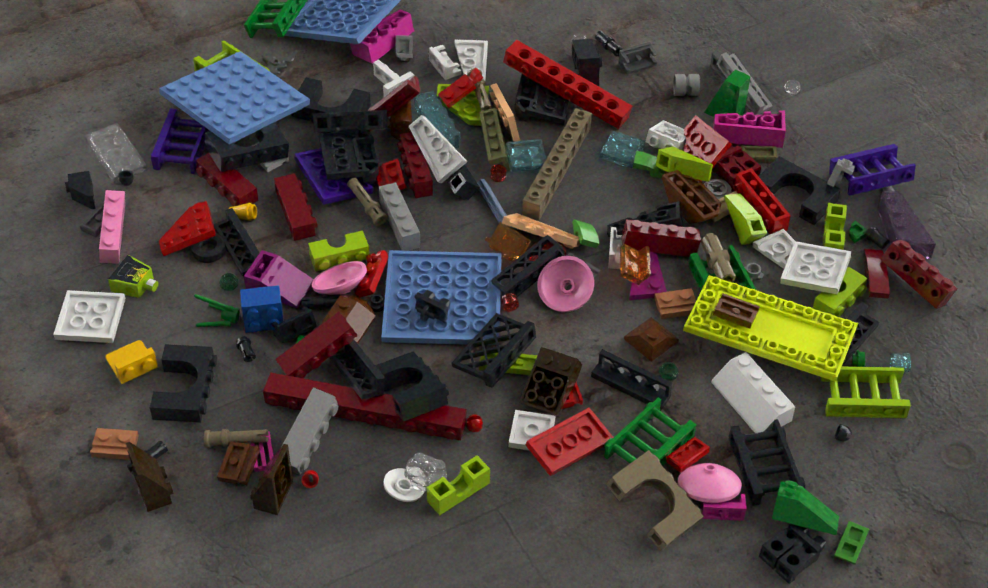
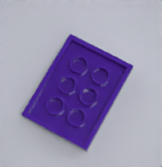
[294,148,373,205]

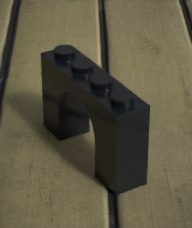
[291,77,371,130]
[205,122,289,172]
[759,156,840,225]
[149,344,217,423]
[375,351,449,421]

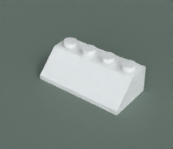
[711,352,795,433]

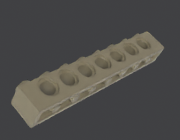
[522,108,592,220]

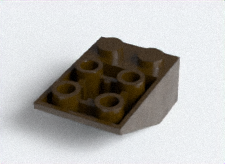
[519,347,582,416]

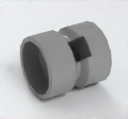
[673,74,700,96]

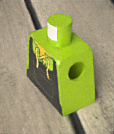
[108,255,159,298]

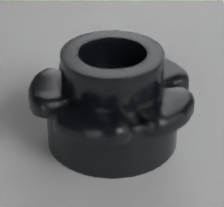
[367,294,385,312]

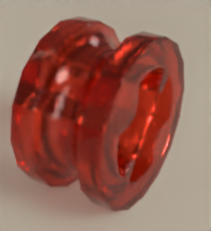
[490,165,506,182]
[500,293,519,312]

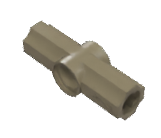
[701,233,736,282]

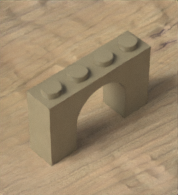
[606,450,704,552]

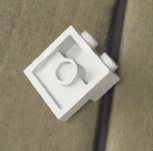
[645,120,686,151]

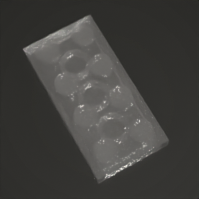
[85,123,147,183]

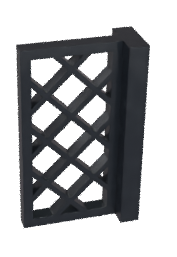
[451,313,536,388]

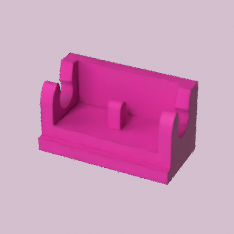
[701,494,747,521]

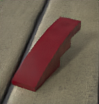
[863,249,890,299]

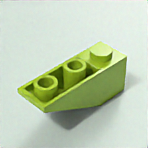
[656,146,713,182]
[724,194,767,245]

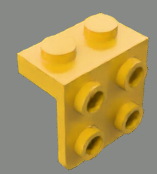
[106,340,158,384]

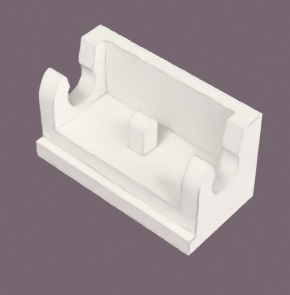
[429,45,461,80]
[608,227,628,270]

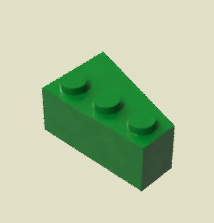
[704,69,751,117]

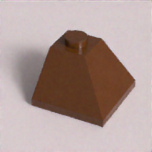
[387,100,412,141]
[624,317,679,362]

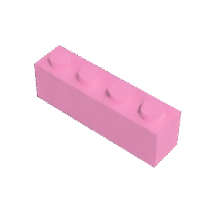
[99,190,125,264]

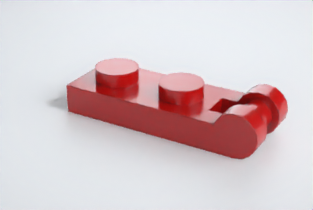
[355,250,388,298]

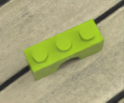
[823,203,847,250]
[308,230,369,272]
[813,267,868,317]
[426,455,490,516]

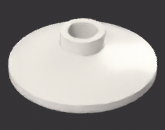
[383,468,425,502]

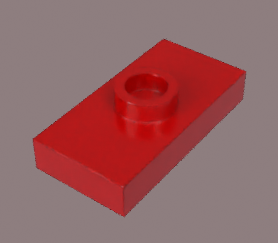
[666,437,710,473]

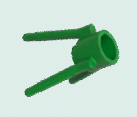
[194,294,240,327]

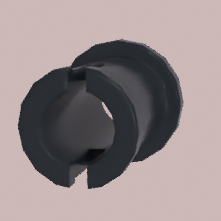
[865,227,890,249]
[236,336,256,362]

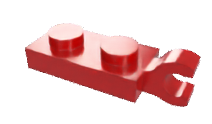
[438,68,483,109]

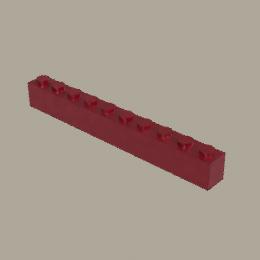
[263,372,467,441]

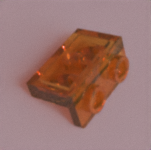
[485,222,531,261]
[620,244,651,285]

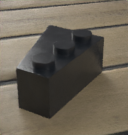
[572,39,602,86]

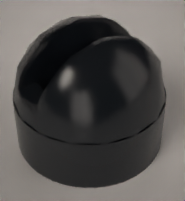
[119,170,134,186]
[835,424,852,442]

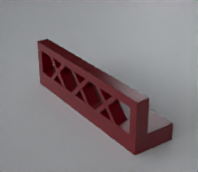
[368,76,420,131]

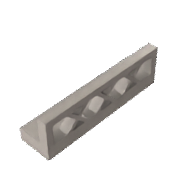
[717,52,773,115]

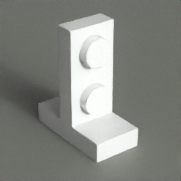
[373,59,415,97]

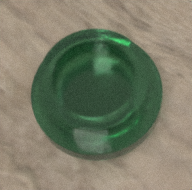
[219,273,239,291]
[659,362,679,381]

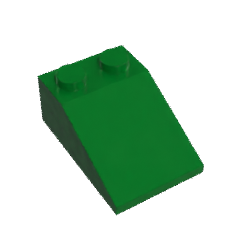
[772,481,839,535]

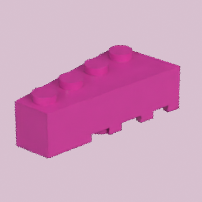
[350,9,414,64]
[713,110,786,148]

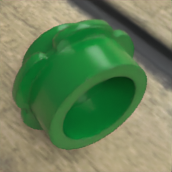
[852,350,865,367]

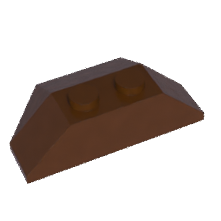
[662,170,722,224]
[321,295,375,352]

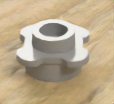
[744,263,764,281]

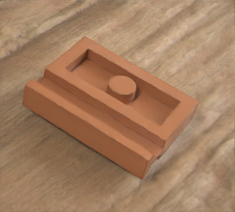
[654,288,696,319]
[90,428,139,460]

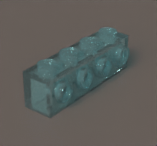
[414,91,461,149]

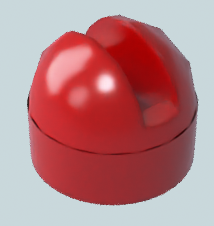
[466,414,483,432]
[301,470,319,488]

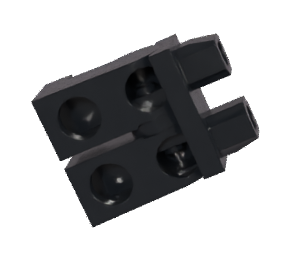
[759,524,826,584]

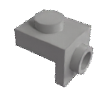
[395,35,413,61]

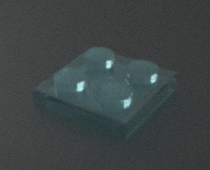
[599,131,645,168]
[506,139,546,172]

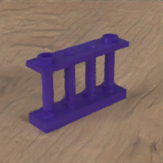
[151,108,210,174]
[829,144,916,196]

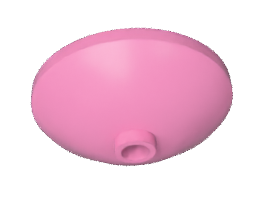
[537,256,594,312]
[312,261,367,295]
[678,463,742,503]

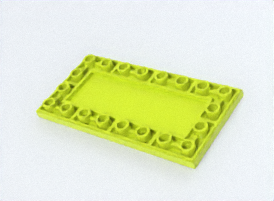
[683,275,858,382]

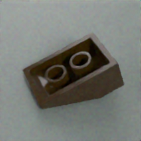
[126,442,174,512]
[250,444,293,515]

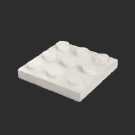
[780,241,851,294]
[53,290,126,343]

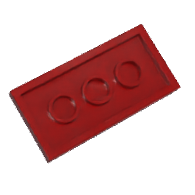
[525,408,614,476]

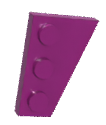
[629,251,667,300]

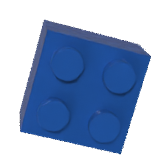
[240,285,284,333]

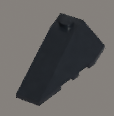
[607,201,684,237]

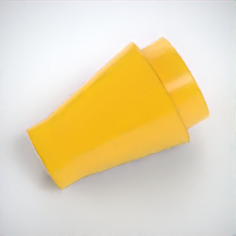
[229,203,257,221]

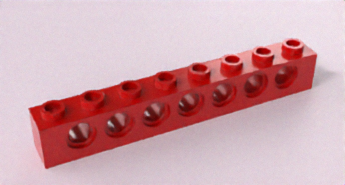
[503,39,633,129]

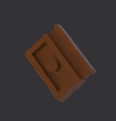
[713,293,760,329]
[217,441,260,486]

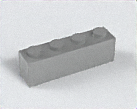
[379,182,420,251]
[281,388,338,475]

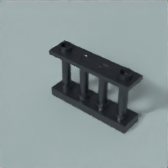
[728,419,805,506]

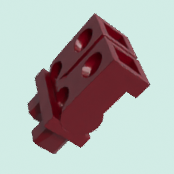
[712,145,761,192]

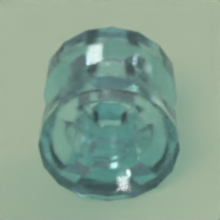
[890,352,911,372]

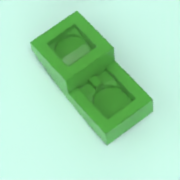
[633,151,669,178]
[572,219,599,248]
[834,521,869,565]

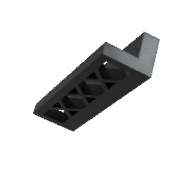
[214,208,260,276]
[491,235,565,303]
[842,302,879,366]
[330,340,385,399]
[591,349,673,411]

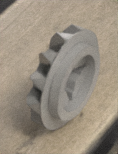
[704,179,731,199]

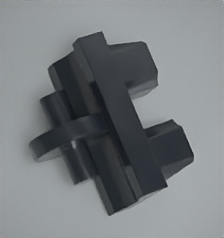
[415,290,450,323]

